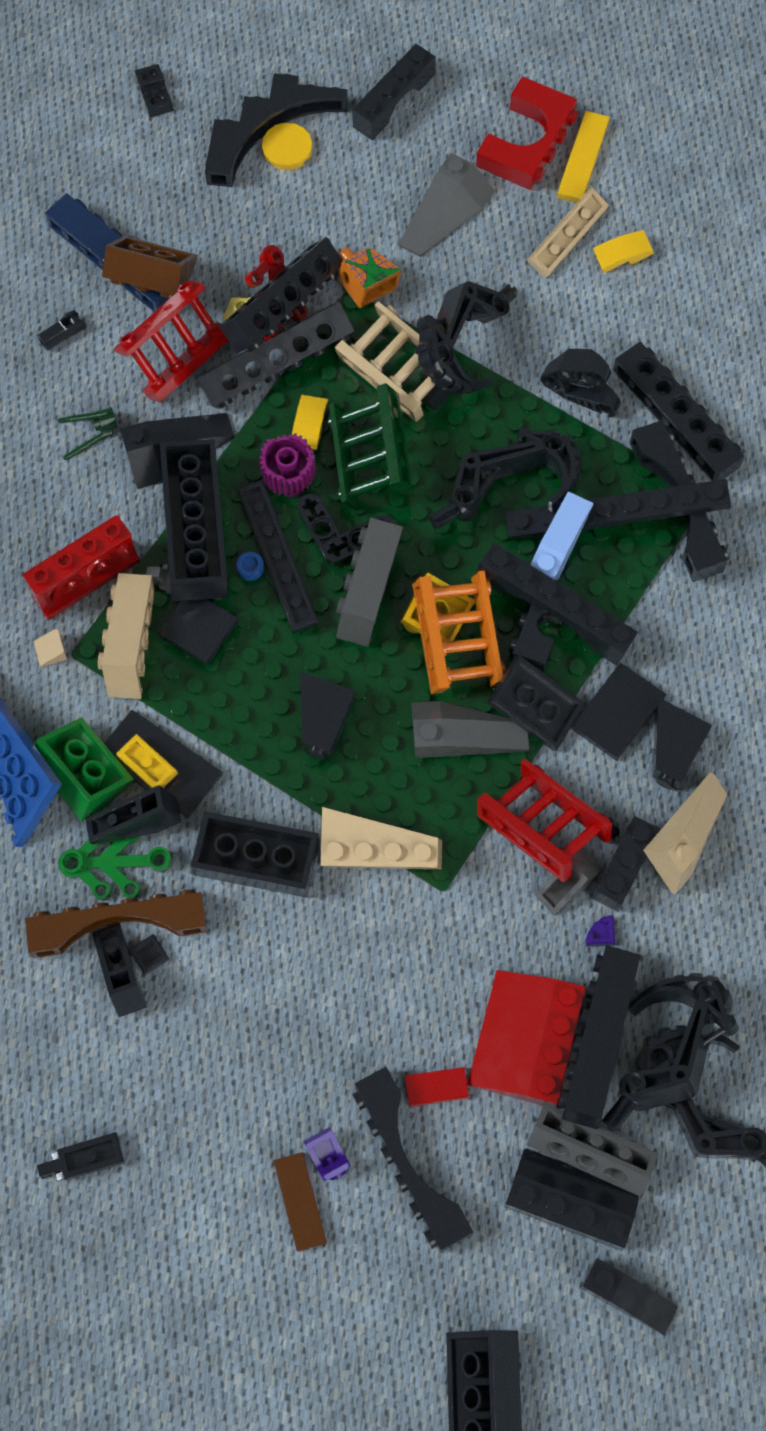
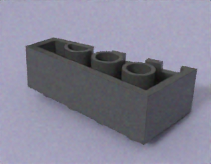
[336,518,403,647]

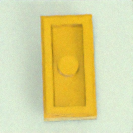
[116,734,178,788]

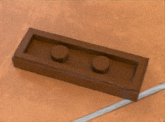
[273,1152,327,1252]

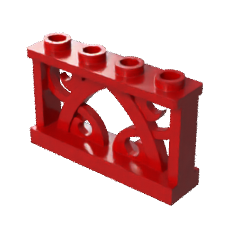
[23,515,140,621]

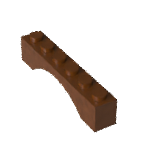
[25,889,208,958]

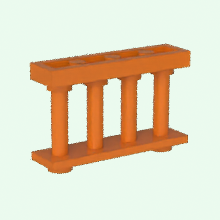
[412,571,506,694]

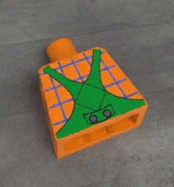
[338,247,401,308]

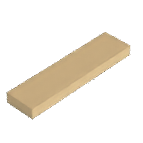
[527,187,609,278]

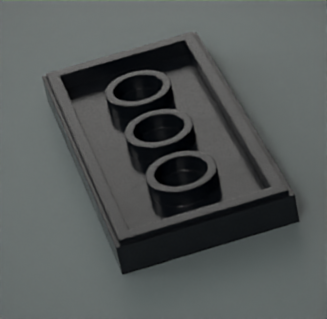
[104,710,223,819]

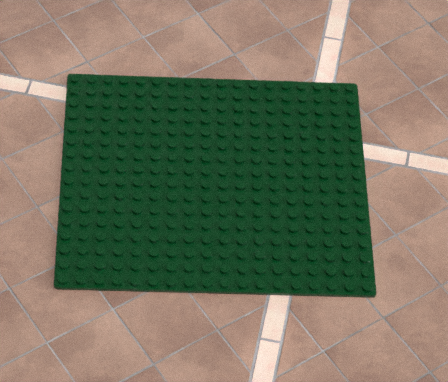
[71,291,687,892]

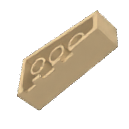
[98,573,154,699]
[321,807,442,870]

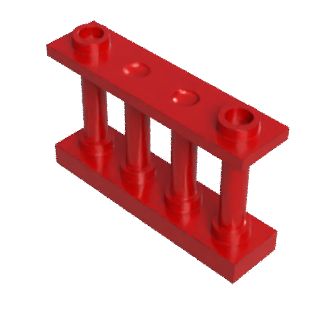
[113,281,228,403]
[477,759,612,883]

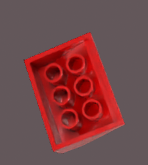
[467,970,585,1107]

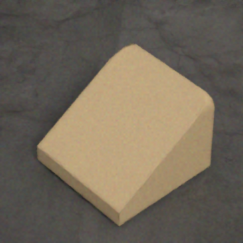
[33,629,68,667]

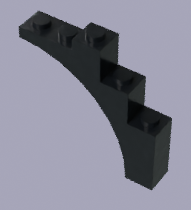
[205,73,348,187]

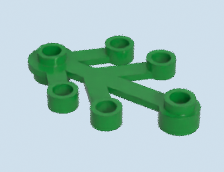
[58,836,172,900]

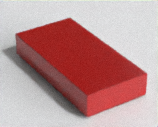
[405,1067,469,1107]

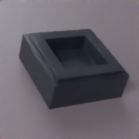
[129,934,170,975]

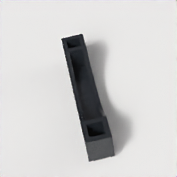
[629,420,729,582]
[475,543,638,666]
[352,1066,474,1253]

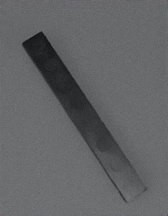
[506,479,731,541]

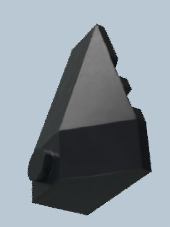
[120,413,234,489]

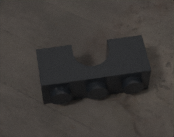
[509,589,573,673]
[593,816,660,912]

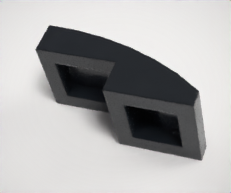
[134,64,174,117]

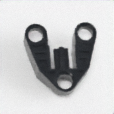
[540,349,621,417]

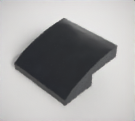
[158,599,239,665]

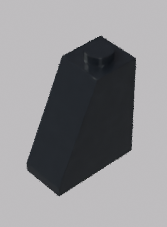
[300,672,356,761]
[652,699,712,790]

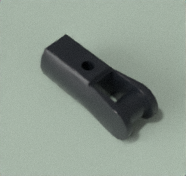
[37,310,86,351]

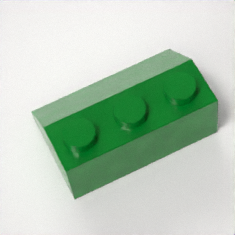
[35,717,134,821]

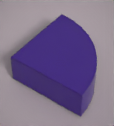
[585,915,616,947]

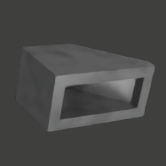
[535,849,604,916]

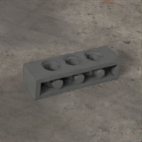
[526,1103,659,1196]

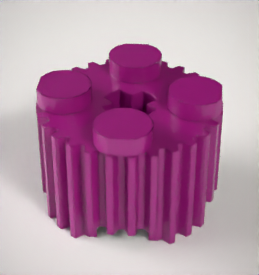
[260,433,316,498]

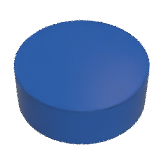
[236,552,264,581]

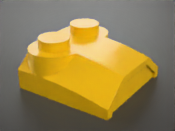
[400,573,475,642]

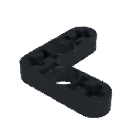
[298,494,396,567]

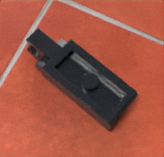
[37,1132,125,1181]

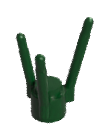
[57,407,117,460]

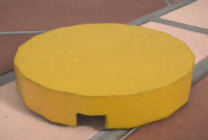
[262,123,313,171]

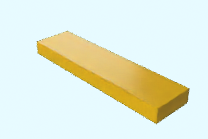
[557,111,610,203]

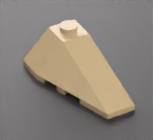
[643,773,727,894]

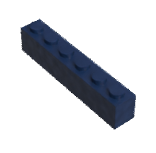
[45,193,170,312]

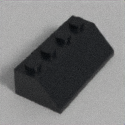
[504,1149,639,1251]
[446,1330,522,1431]

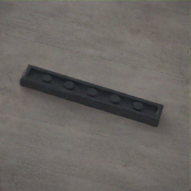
[237,480,319,634]

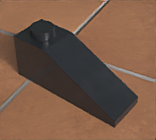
[85,785,181,845]
[92,922,147,1017]
[580,1258,678,1336]

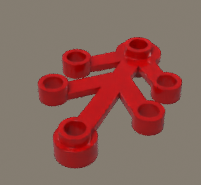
[245,245,308,340]

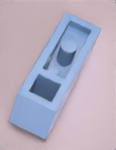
[530,491,594,580]

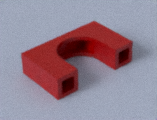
[476,76,578,190]

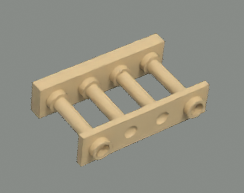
[335,301,435,422]

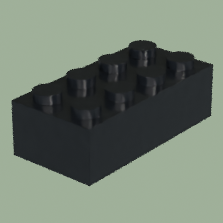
[191,811,320,898]

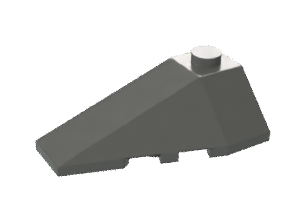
[398,153,494,257]
[411,701,529,758]

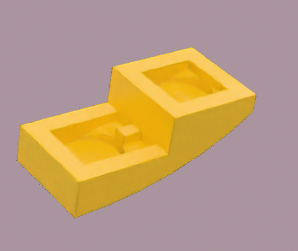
[593,230,654,273]
[292,395,328,450]

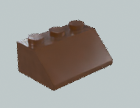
[102,236,198,298]

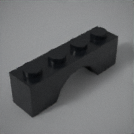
[352,44,436,140]

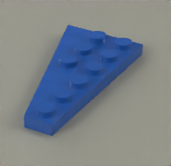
[0,698,62,847]

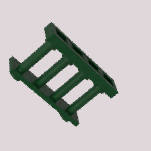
[328,383,413,511]

